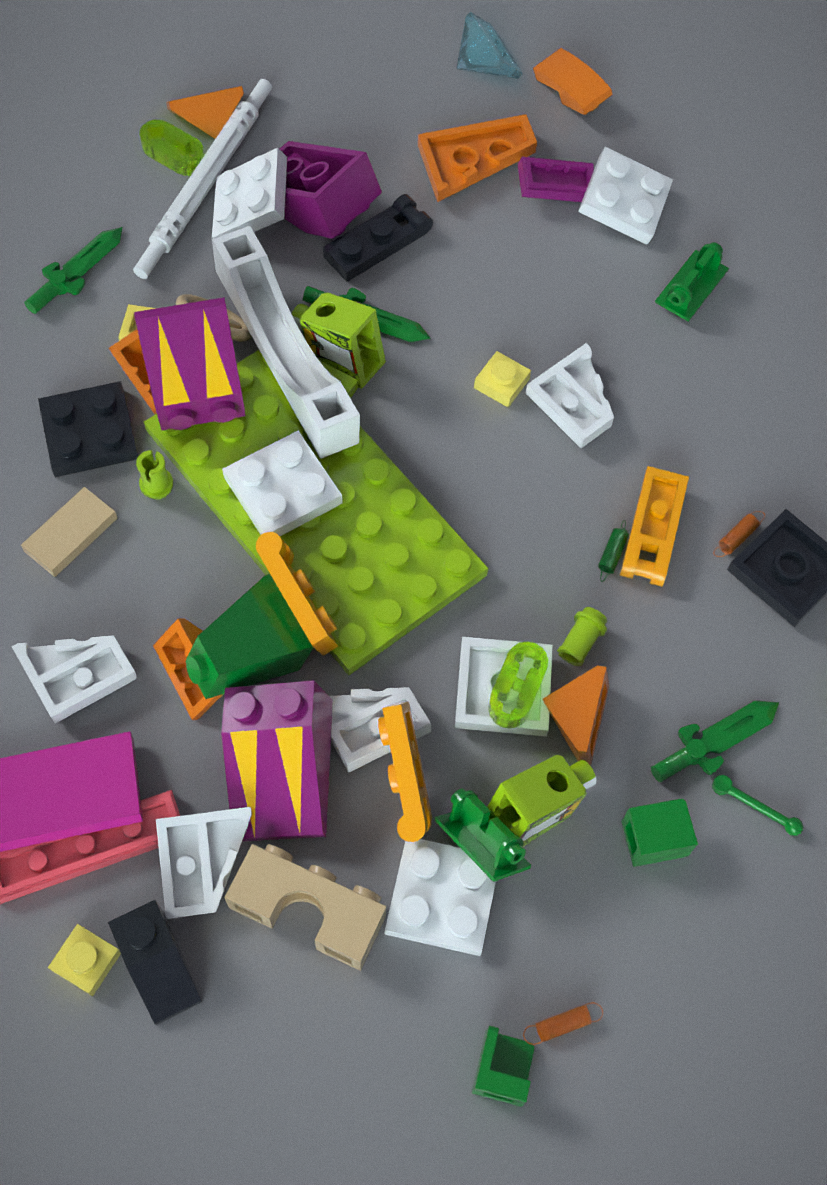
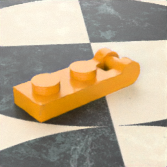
[619,466,689,587]
[256,532,338,656]
[378,701,432,842]

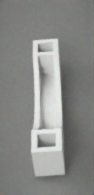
[212,226,360,459]

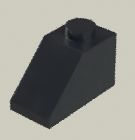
[108,900,202,1025]

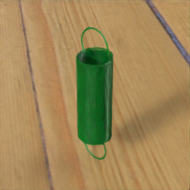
[598,520,629,582]

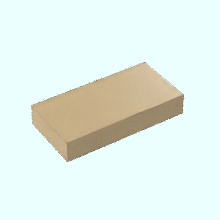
[21,487,118,577]

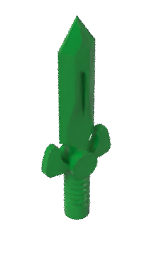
[24,227,123,314]
[302,286,431,342]
[651,701,779,783]

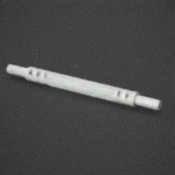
[133,79,272,279]

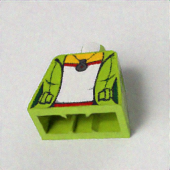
[291,292,386,389]
[487,755,596,846]

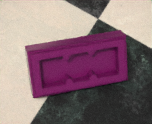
[518,157,594,202]

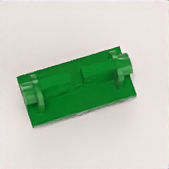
[655,242,729,322]
[434,788,531,882]

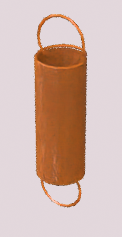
[713,511,765,557]
[523,1002,603,1045]

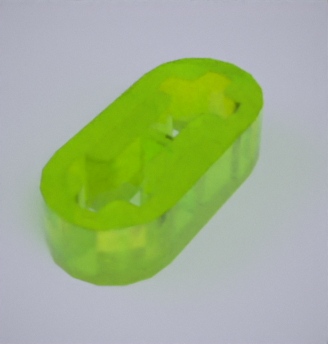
[139,119,205,176]
[488,641,548,729]

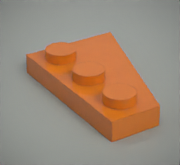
[418,114,537,202]

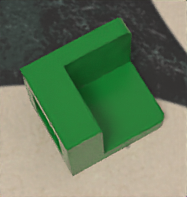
[621,798,698,867]
[472,1025,535,1107]

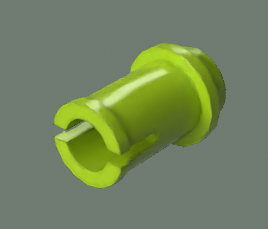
[136,450,174,499]
[557,607,608,666]

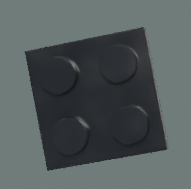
[38,381,138,477]
[727,509,827,627]

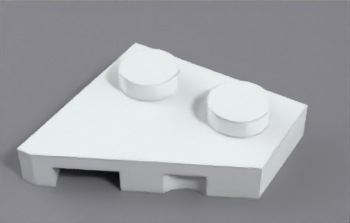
[526,343,614,448]
[12,635,137,724]
[329,687,431,773]
[156,807,252,919]

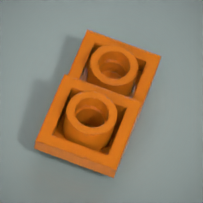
[533,48,613,115]

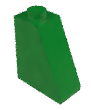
[185,574,314,699]

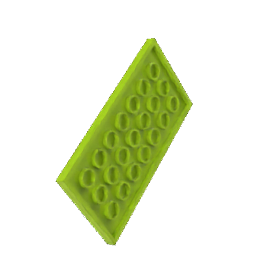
[144,350,488,676]

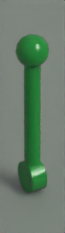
[712,775,804,836]

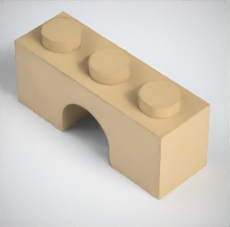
[224,844,386,971]

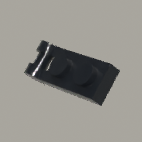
[323,194,433,282]

